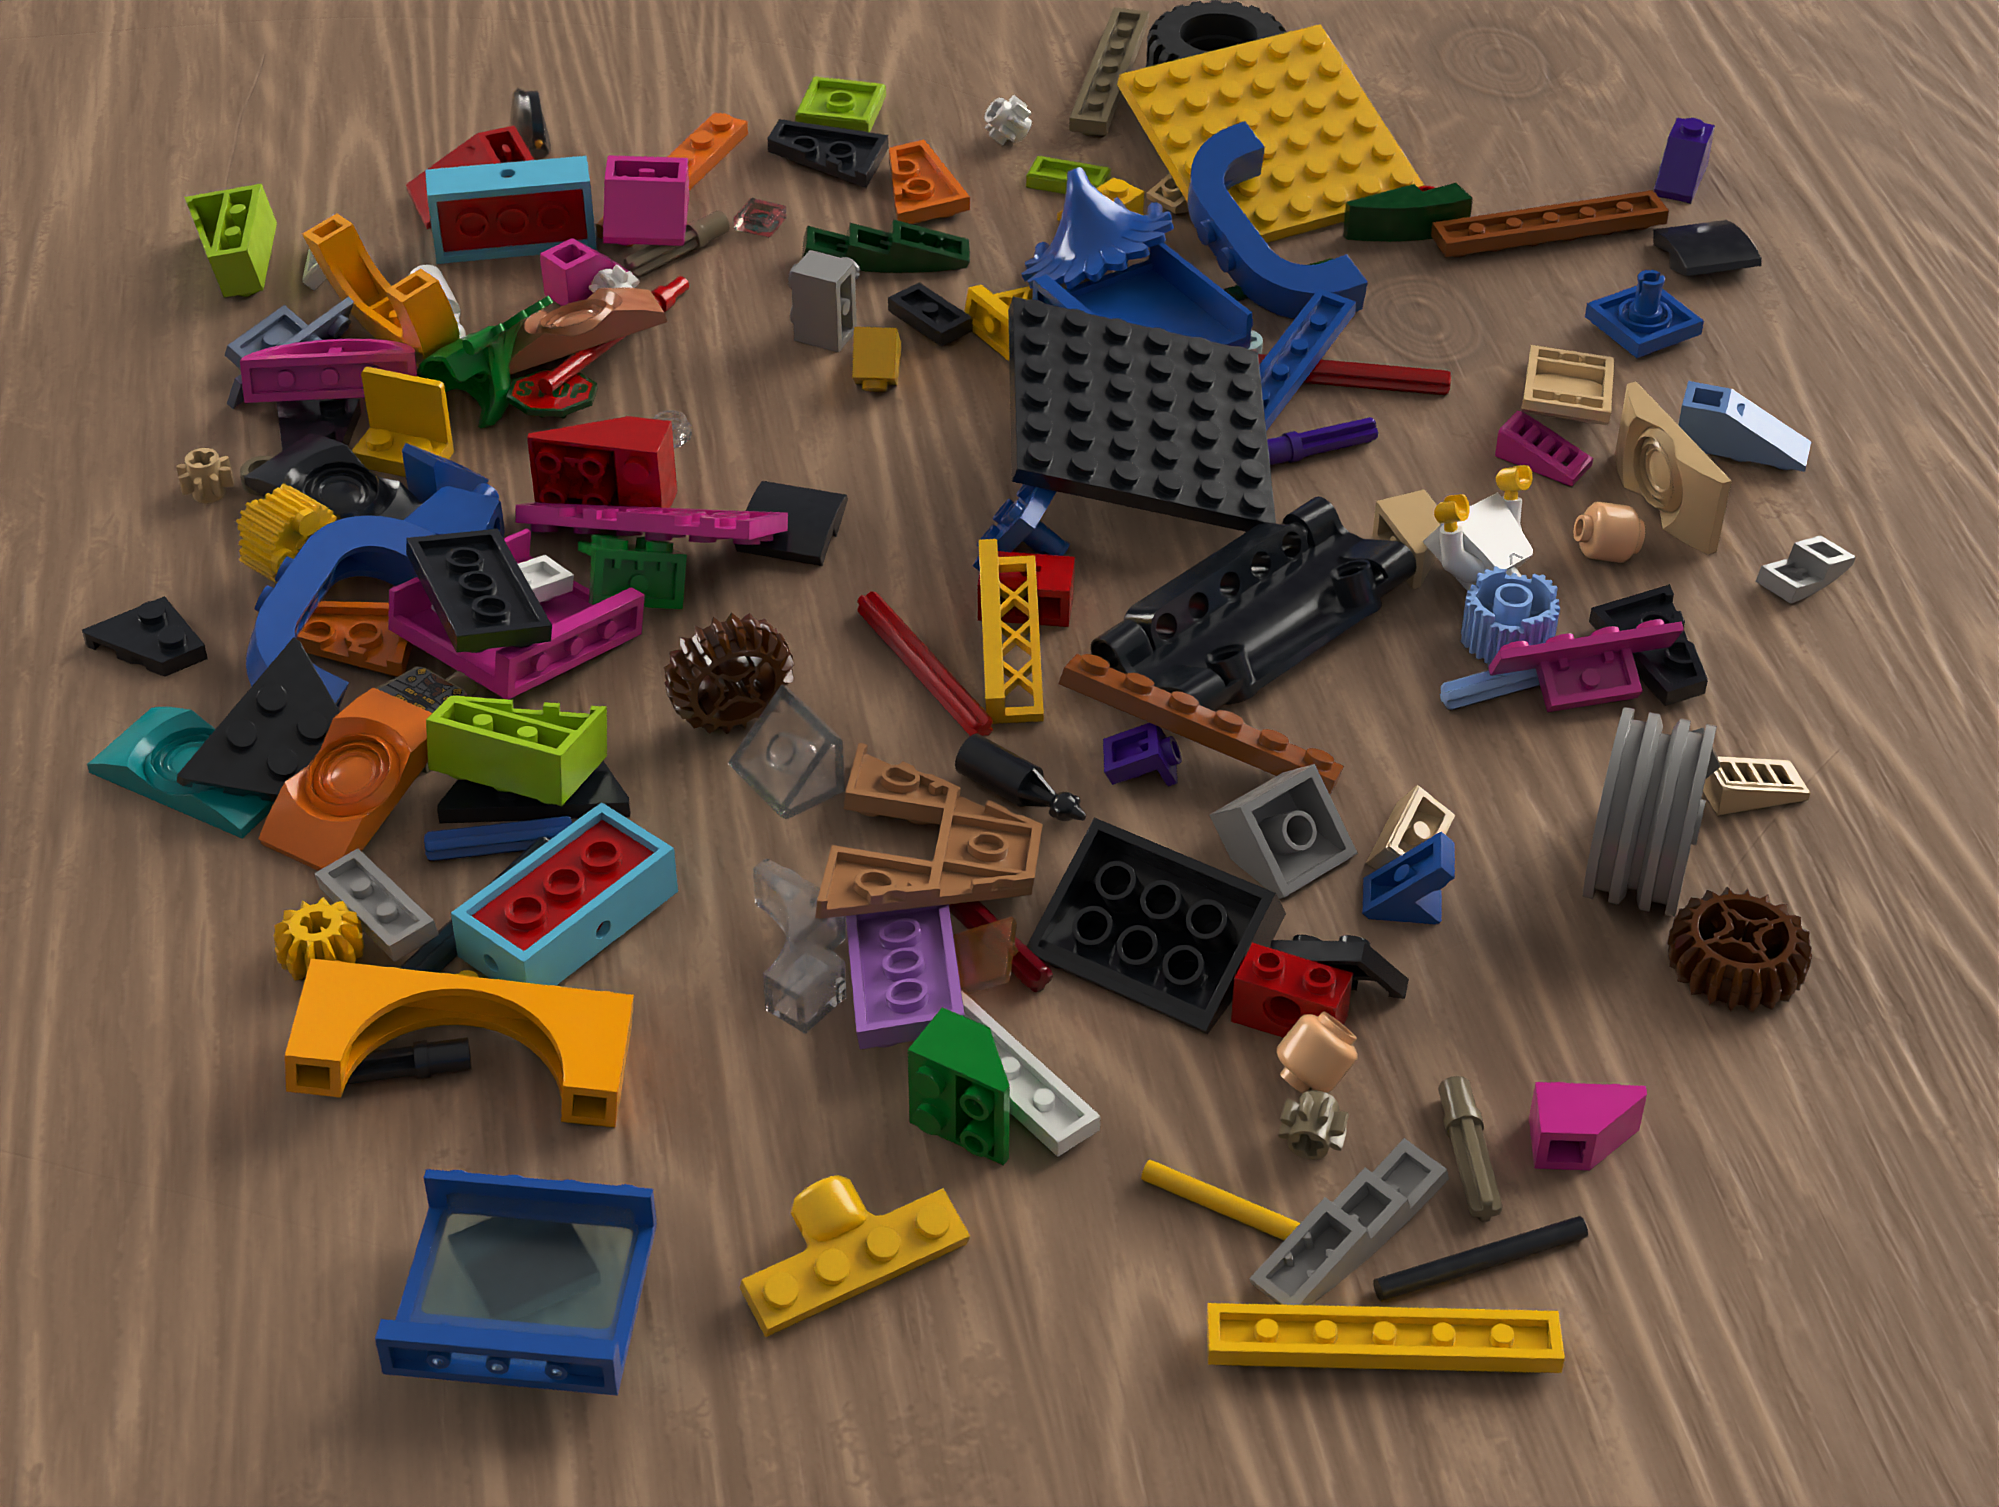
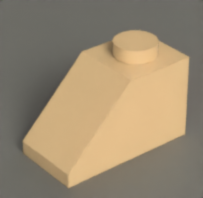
[1372,489,1441,589]

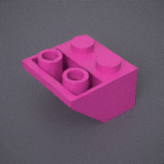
[603,155,689,246]

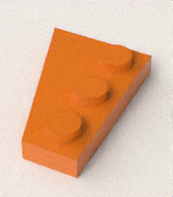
[889,140,970,224]
[296,601,413,677]

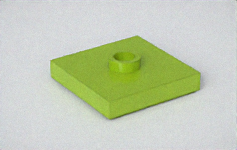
[795,77,886,132]

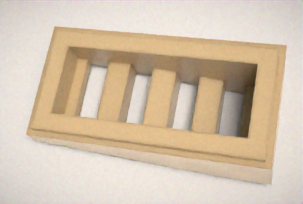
[1703,757,1810,816]

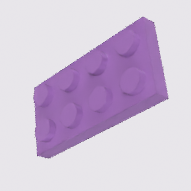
[846,904,965,1050]

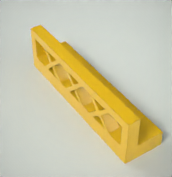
[979,539,1044,724]

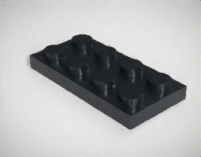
[406,529,552,653]

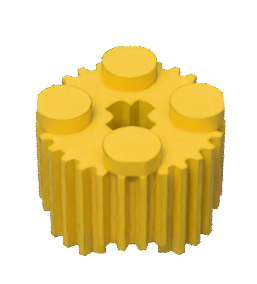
[236,484,337,584]

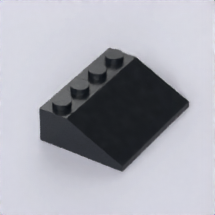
[1027,817,1286,1034]

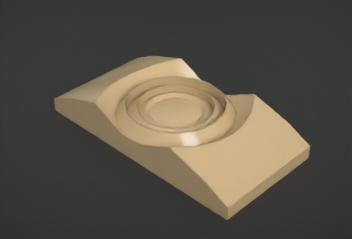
[1521,345,1614,425]
[1615,382,1731,554]

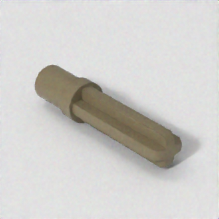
[624,210,730,278]
[1438,1076,1502,1222]

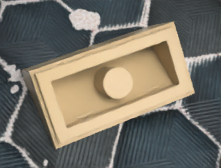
[1366,785,1455,869]

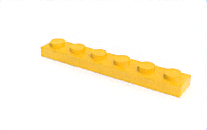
[1206,1303,1565,1373]

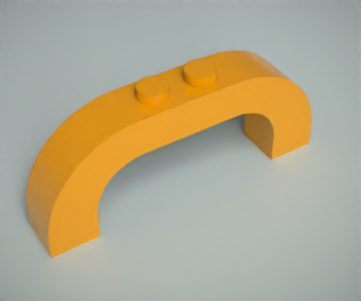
[302,213,460,367]

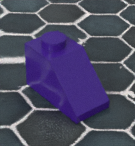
[1654,117,1715,203]

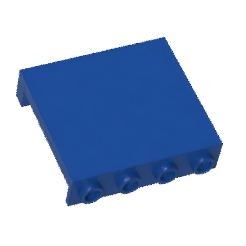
[1032,243,1253,349]

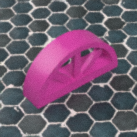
[240,339,417,403]

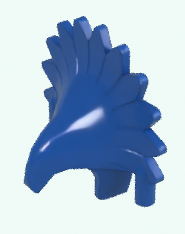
[1021,167,1174,289]

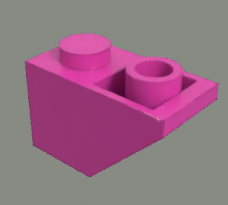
[540,238,633,306]
[1529,1082,1647,1171]

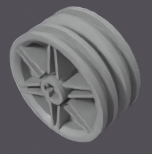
[1583,707,1717,917]

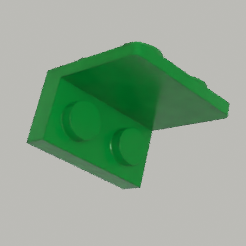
[578,534,687,609]

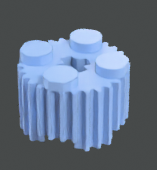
[1461,566,1560,666]

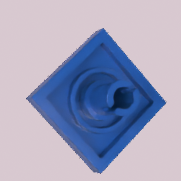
[1585,270,1704,358]
[972,484,1070,571]

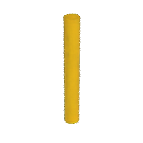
[1141,1159,1300,1241]

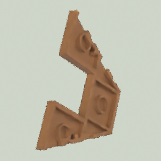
[815,743,1043,919]

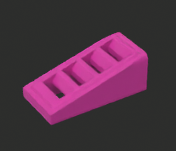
[1495,411,1593,487]

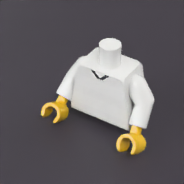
[1423,465,1533,591]

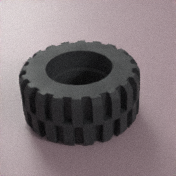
[1146,0,1287,67]

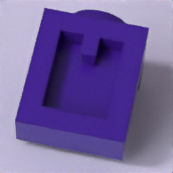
[1103,723,1182,787]

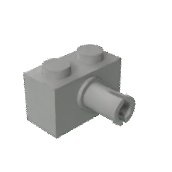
[788,250,860,352]

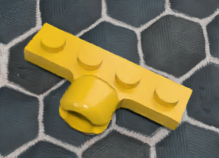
[740,1175,970,1338]

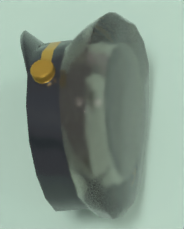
[509,88,551,153]

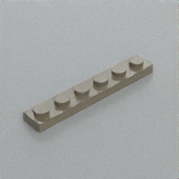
[1069,7,1149,136]

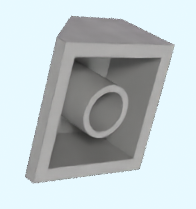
[1209,764,1358,899]

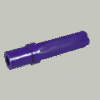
[1267,417,1378,465]

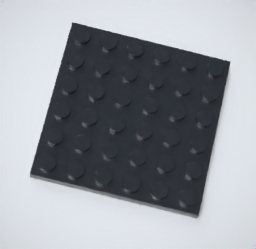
[1008,296,1276,532]

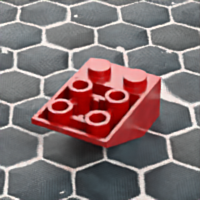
[406,125,534,229]
[527,416,677,508]

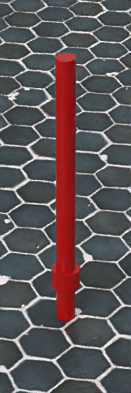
[538,276,689,395]

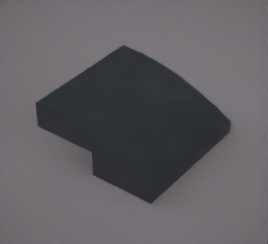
[1653,220,1762,276]
[734,481,848,566]

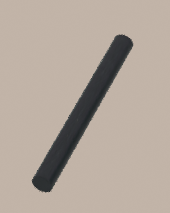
[1373,1216,1588,1301]

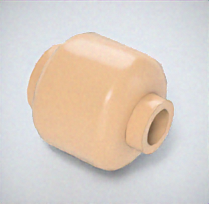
[1574,502,1645,563]
[1277,1012,1358,1093]

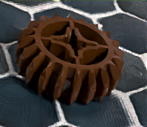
[664,613,794,734]
[1667,887,1812,1013]

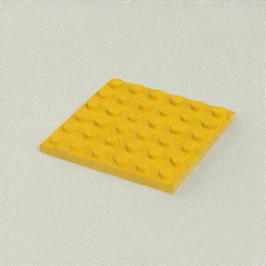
[1117,24,1425,243]

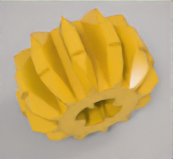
[273,897,364,981]

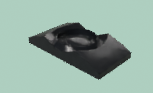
[244,434,422,521]

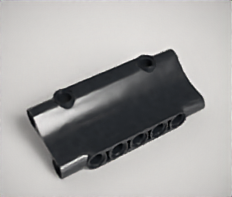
[1090,497,1417,711]

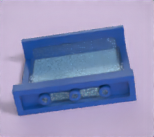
[375,1169,657,1396]

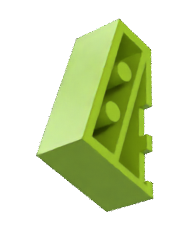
[184,183,277,298]
[426,695,607,806]

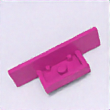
[1488,619,1684,712]

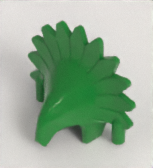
[417,296,553,429]

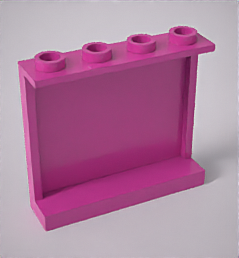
[388,529,645,700]

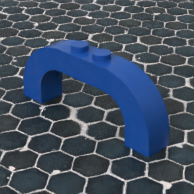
[1187,121,1368,319]
[246,515,437,710]

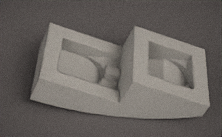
[1755,536,1856,604]

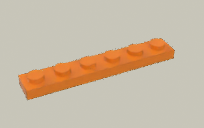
[596,112,748,247]

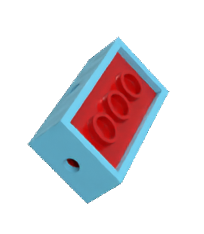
[425,156,597,264]
[451,802,678,985]

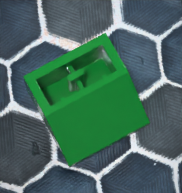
[908,1007,1010,1166]

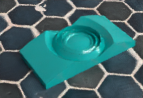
[87,707,274,839]

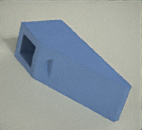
[1678,381,1811,472]

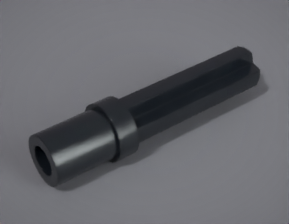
[346,1037,472,1085]

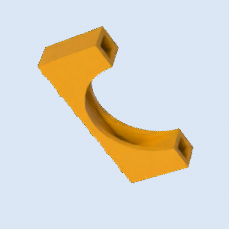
[284,959,634,1128]

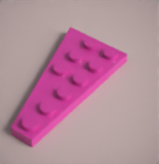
[515,502,788,545]

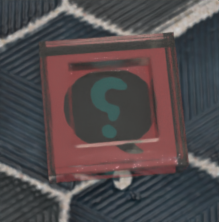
[734,198,787,238]

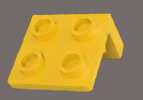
[352,367,454,477]

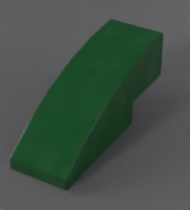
[1343,183,1473,242]

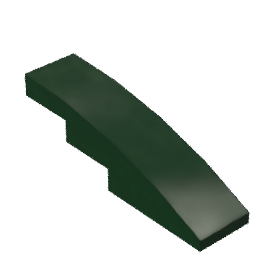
[802,220,970,273]

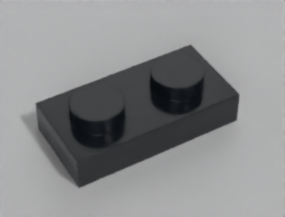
[888,282,973,347]

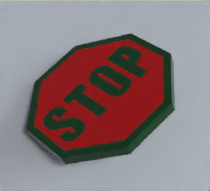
[507,369,598,419]

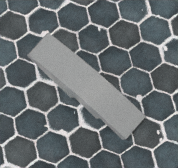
[1249,1138,1449,1305]

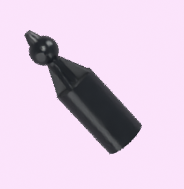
[955,734,1087,821]

